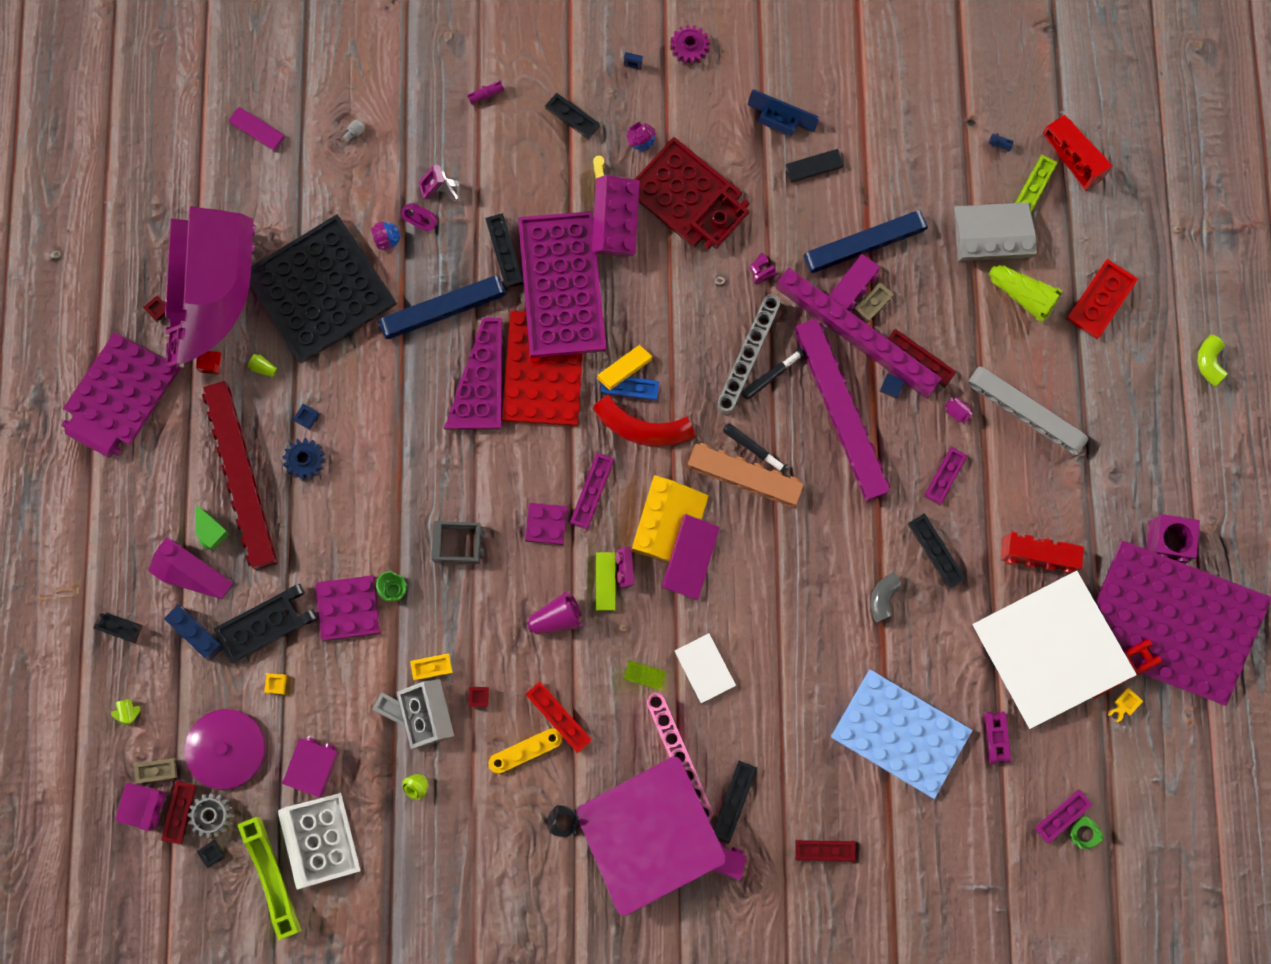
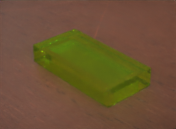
[623,660,667,691]

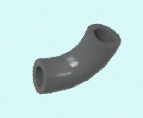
[870,572,902,623]

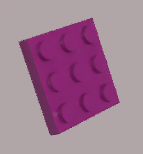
[316,575,381,641]

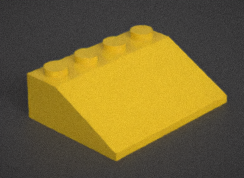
[632,475,709,563]

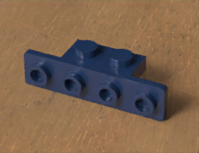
[747,89,820,136]

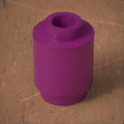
[945,397,974,424]

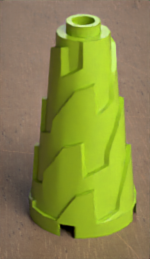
[989,265,1063,323]

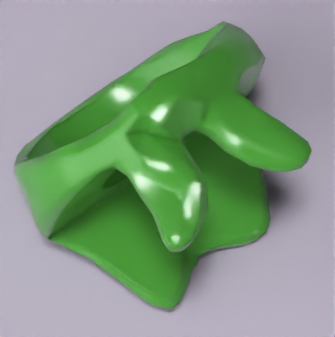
[1070,816,1104,850]

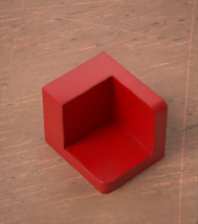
[196,351,222,374]

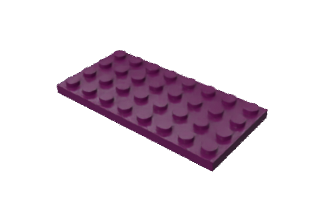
[518,211,606,358]

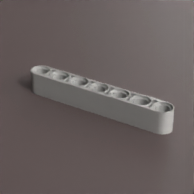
[717,294,780,415]
[967,367,1089,455]

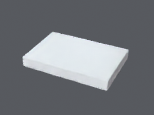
[674,633,736,703]

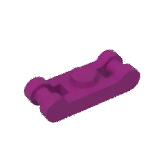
[984,711,1011,764]

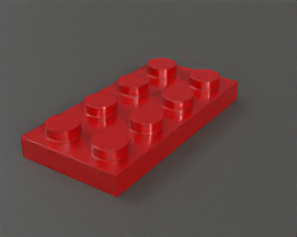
[1066,259,1138,340]

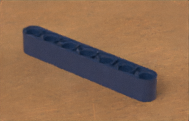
[803,210,928,273]
[378,275,506,339]

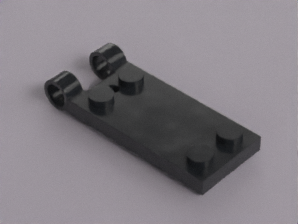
[214,584,318,664]

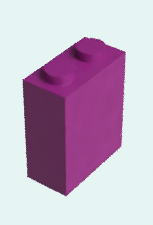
[282,736,340,798]

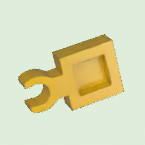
[1108,687,1143,722]

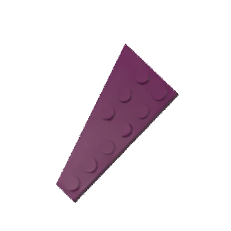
[444,318,502,430]

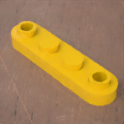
[488,728,563,774]

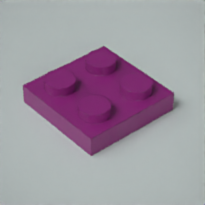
[525,503,568,545]

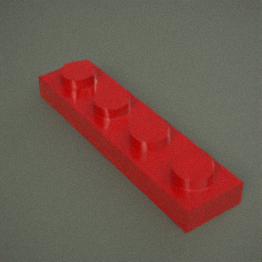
[525,681,592,754]

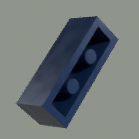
[164,605,223,661]

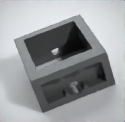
[431,521,485,564]

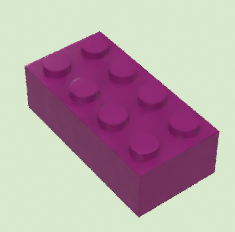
[592,175,640,258]

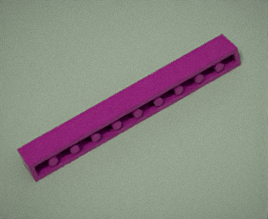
[775,267,942,399]
[794,318,890,502]

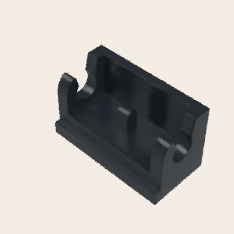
[93,612,143,644]

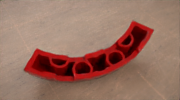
[592,395,696,447]

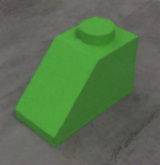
[195,506,230,551]

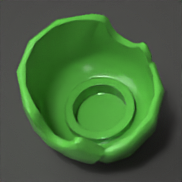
[376,571,407,602]

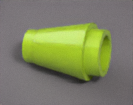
[247,354,278,378]

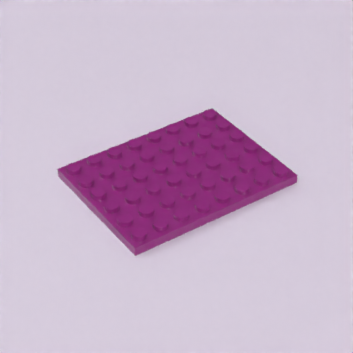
[1095,540,1271,706]

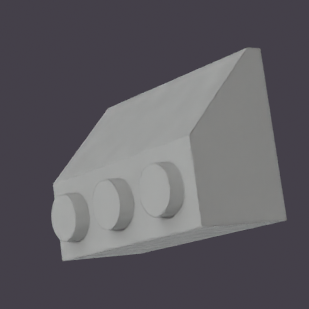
[397,679,455,749]

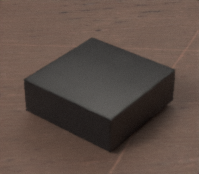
[197,840,226,868]

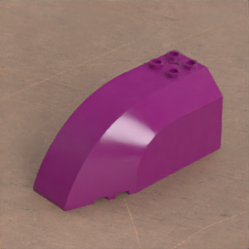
[165,206,256,368]

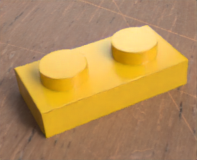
[410,653,453,681]

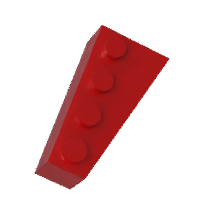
[1043,115,1113,191]
[1000,531,1084,574]

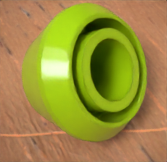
[402,774,428,800]

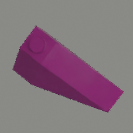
[148,537,234,599]

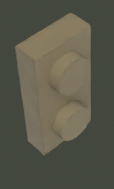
[854,282,894,322]
[134,758,177,784]

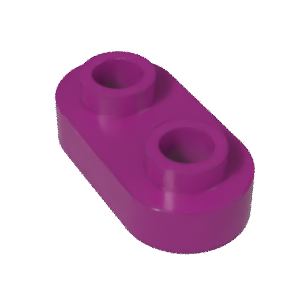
[401,203,438,231]

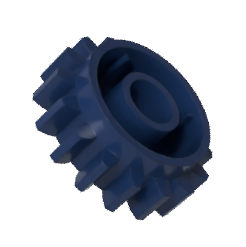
[282,438,326,481]

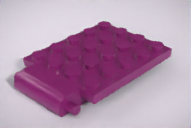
[62,333,180,458]

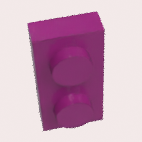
[615,546,634,588]

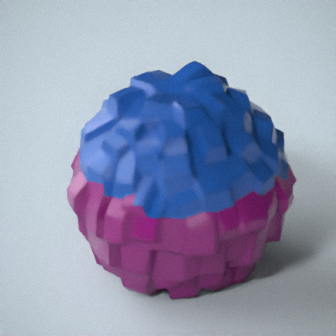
[626,121,656,152]
[371,222,401,250]

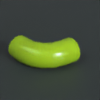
[1197,334,1228,387]

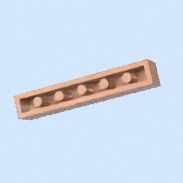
[687,443,804,508]

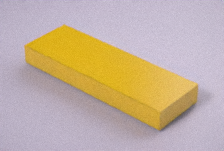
[597,345,652,390]

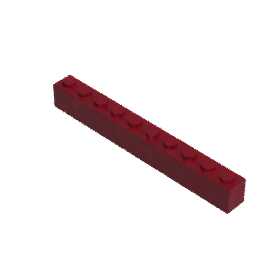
[202,381,278,570]

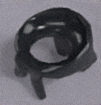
[547,805,580,837]

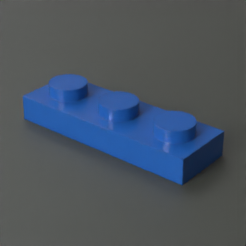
[601,377,659,401]

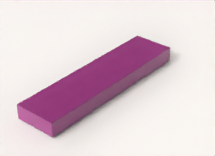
[570,453,615,530]

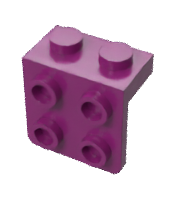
[115,783,165,831]

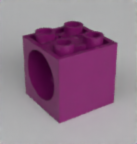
[1147,514,1200,564]

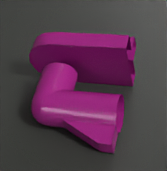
[749,253,778,284]

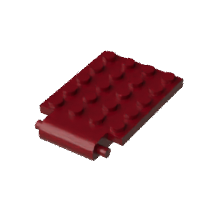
[634,137,750,250]

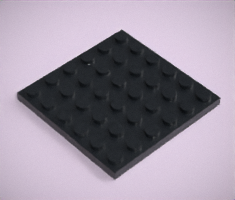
[250,214,397,364]

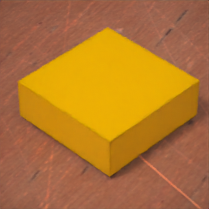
[264,673,287,695]

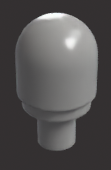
[343,119,365,142]

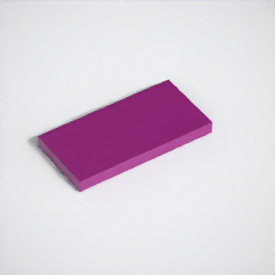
[662,514,720,600]

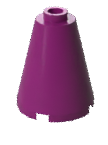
[527,591,584,635]

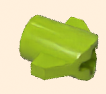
[111,699,140,726]

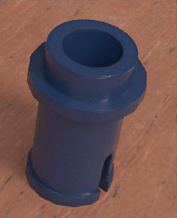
[989,133,1014,152]

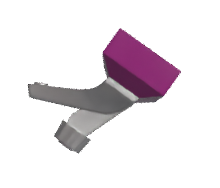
[418,165,459,202]

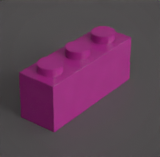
[829,254,880,312]

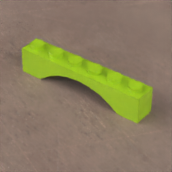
[237,817,302,940]

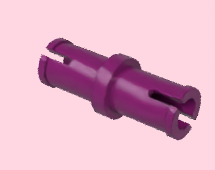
[467,80,505,105]

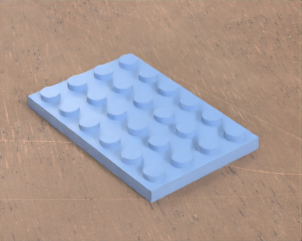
[830,669,972,799]

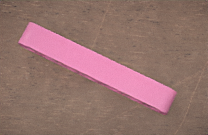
[647,693,713,820]

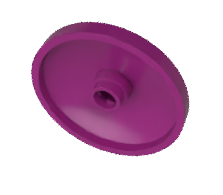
[185,709,265,789]

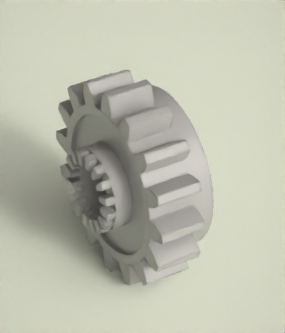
[188,793,234,838]

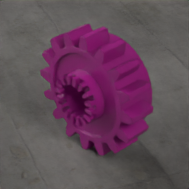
[670,25,710,65]

